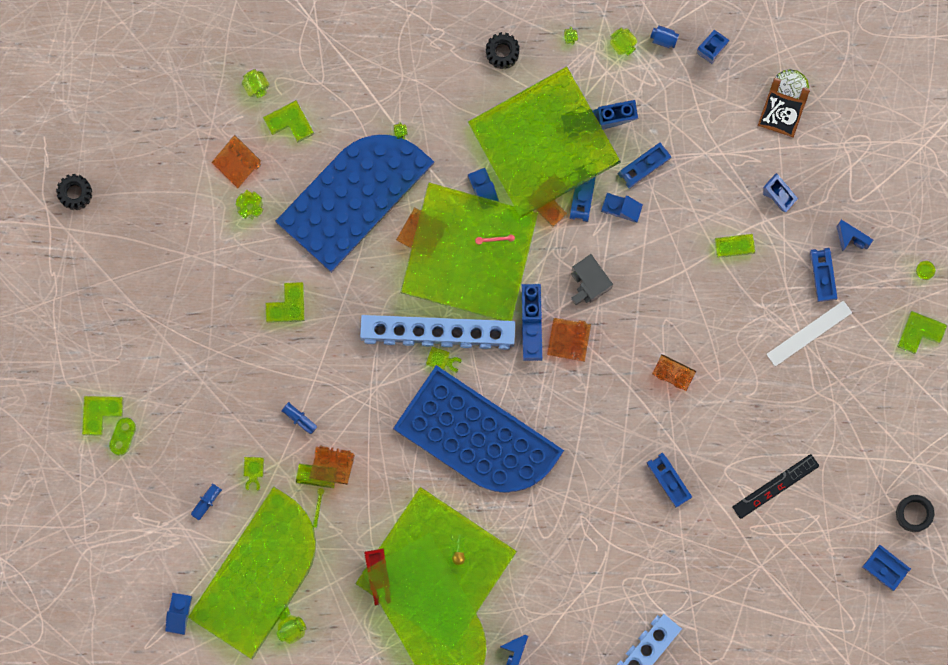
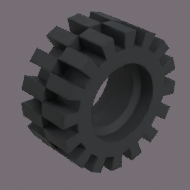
[486,32,520,69]
[56,174,93,210]

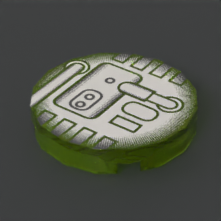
[775,69,809,99]

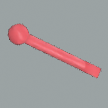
[475,234,515,245]

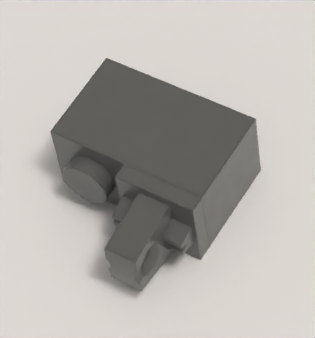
[571,254,613,305]

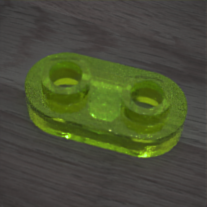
[109,418,136,456]

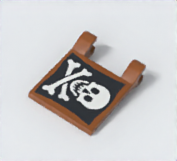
[758,78,810,138]

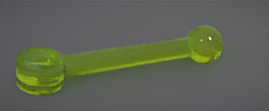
[313,488,325,528]

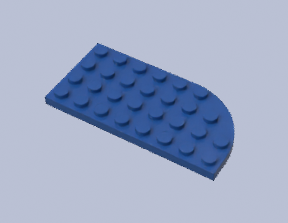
[275,135,434,273]
[393,365,564,493]

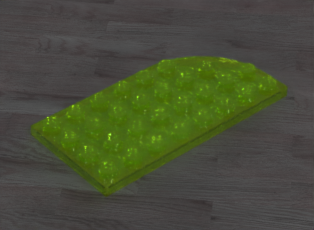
[188,486,316,660]
[362,533,486,665]

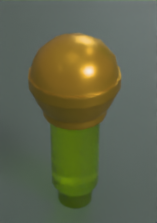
[452,535,465,565]

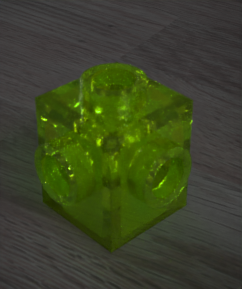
[235,190,264,220]

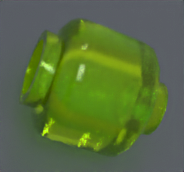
[609,27,637,56]
[241,69,270,98]
[276,615,307,644]

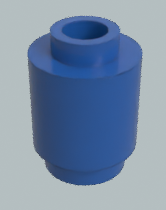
[650,25,679,48]

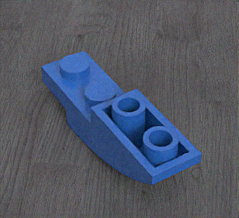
[562,100,639,136]
[522,284,543,361]

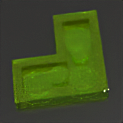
[263,100,314,143]
[266,282,305,323]
[897,311,947,354]
[82,396,124,436]

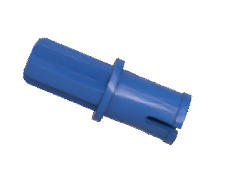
[281,402,317,434]
[191,483,222,520]

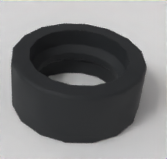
[896,495,935,532]

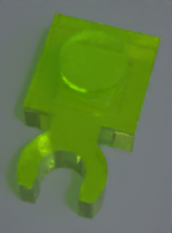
[426,346,462,373]
[243,457,264,491]

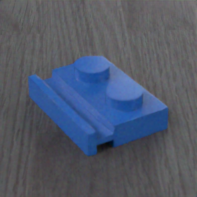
[862,545,911,591]

